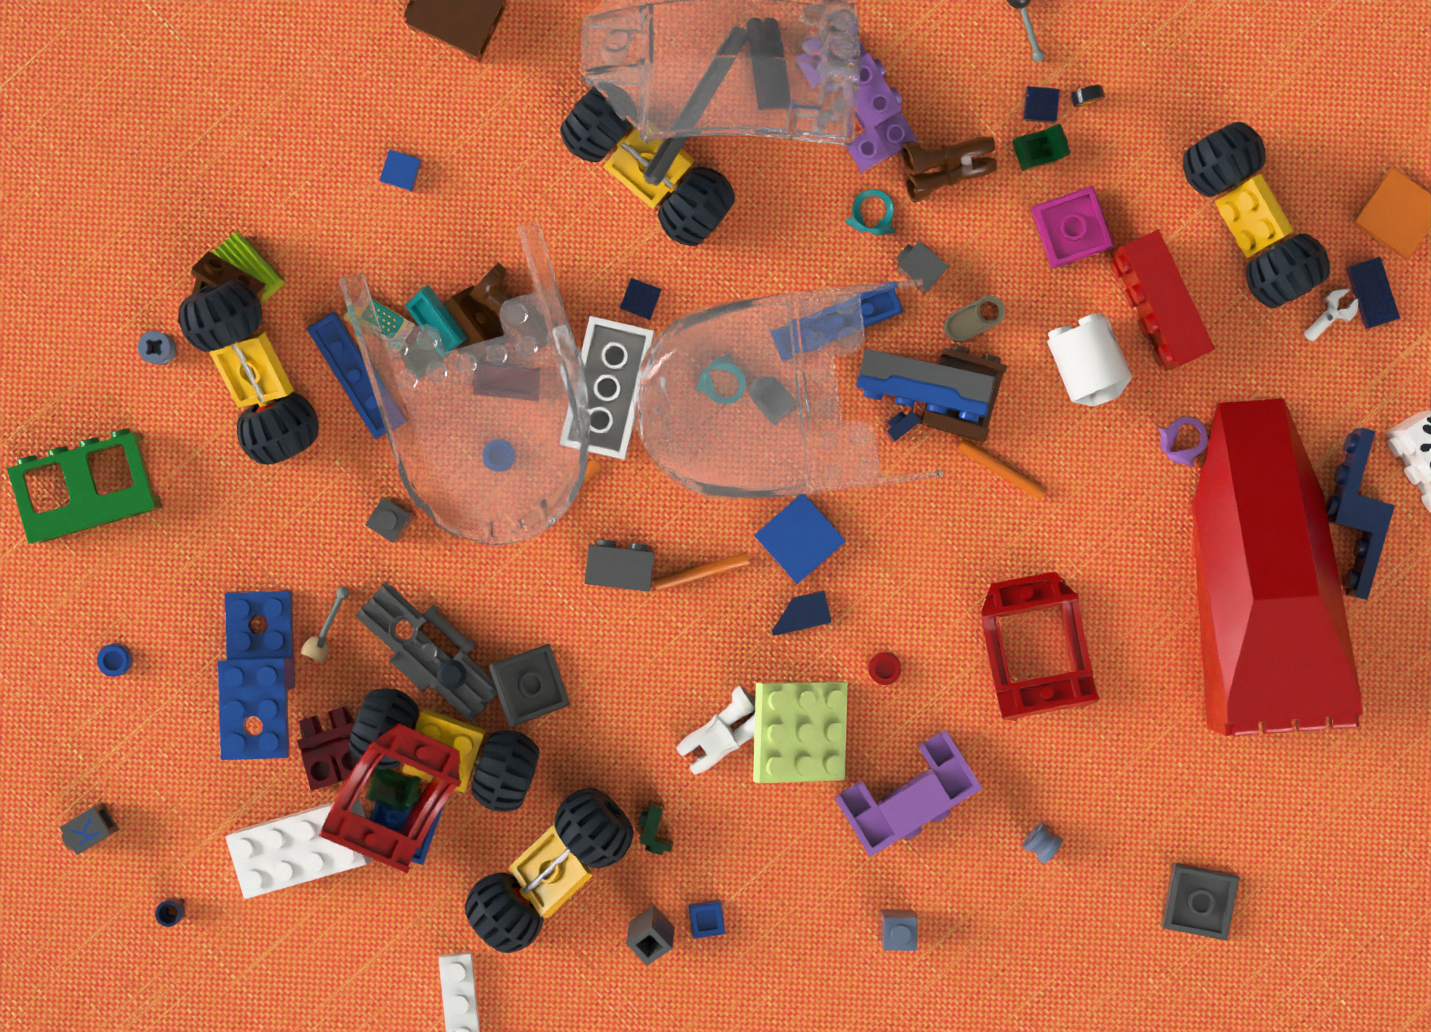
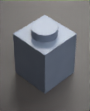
[881,910,917,951]

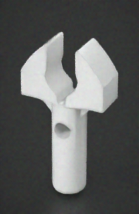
[1304,289,1358,341]

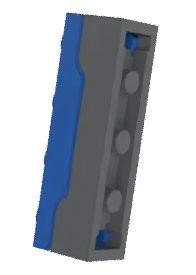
[856,348,996,422]

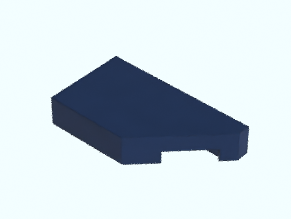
[772,590,832,636]

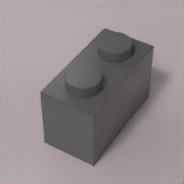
[584,539,655,592]

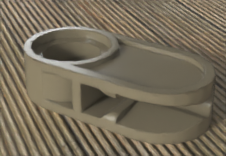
[943,295,1006,343]

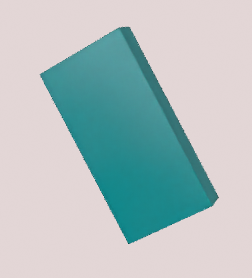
[404,285,467,358]

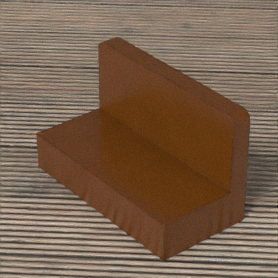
[444,286,511,367]

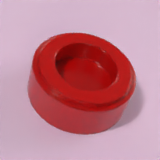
[868,652,901,685]

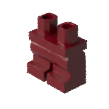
[297,706,376,791]

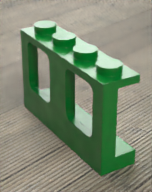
[7,428,163,544]

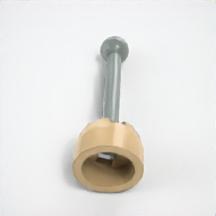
[300,586,349,663]

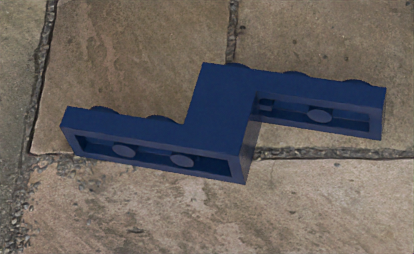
[1326,428,1395,600]

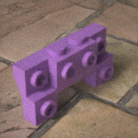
[795,28,918,174]
[834,729,983,857]

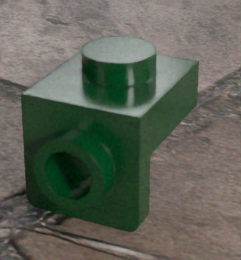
[1012,124,1070,171]
[365,769,422,812]
[638,801,673,855]

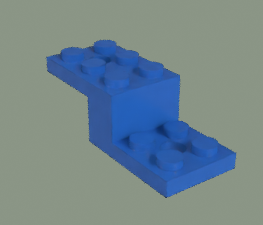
[218,591,295,760]

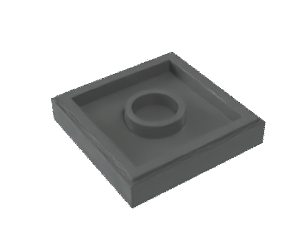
[488,644,570,727]
[1161,863,1239,941]

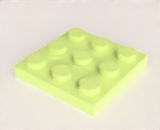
[753,682,848,783]

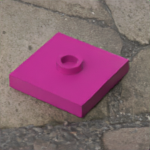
[1030,186,1115,270]

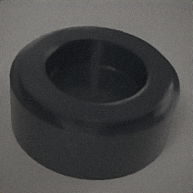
[1071,85,1105,107]

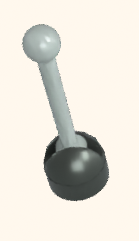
[1007,0,1045,62]

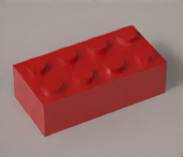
[1110,229,1216,371]

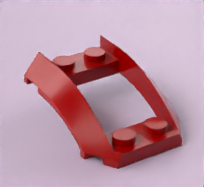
[981,571,1100,721]
[318,724,462,873]

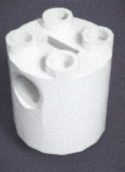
[1047,312,1132,407]

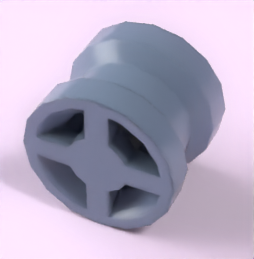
[138,331,177,365]
[1022,822,1063,864]

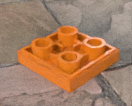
[1352,168,1431,260]

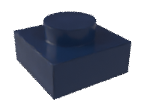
[885,411,921,442]

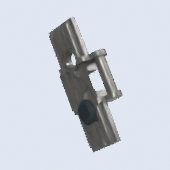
[355,582,497,722]

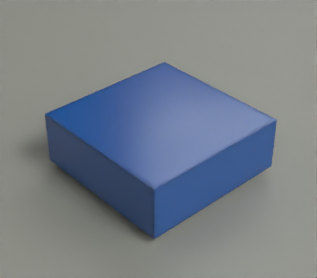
[379,149,422,192]
[689,900,725,939]

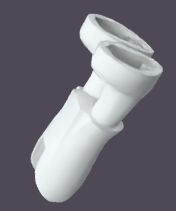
[676,685,755,775]

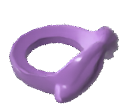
[1159,417,1207,467]

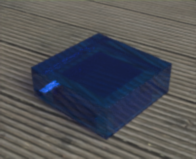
[1023,86,1060,124]
[620,278,662,321]

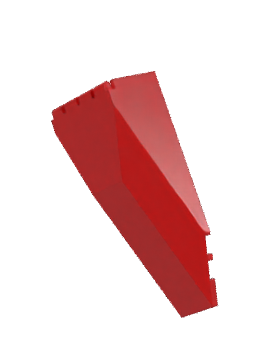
[1191,398,1363,736]

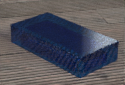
[1346,257,1400,329]

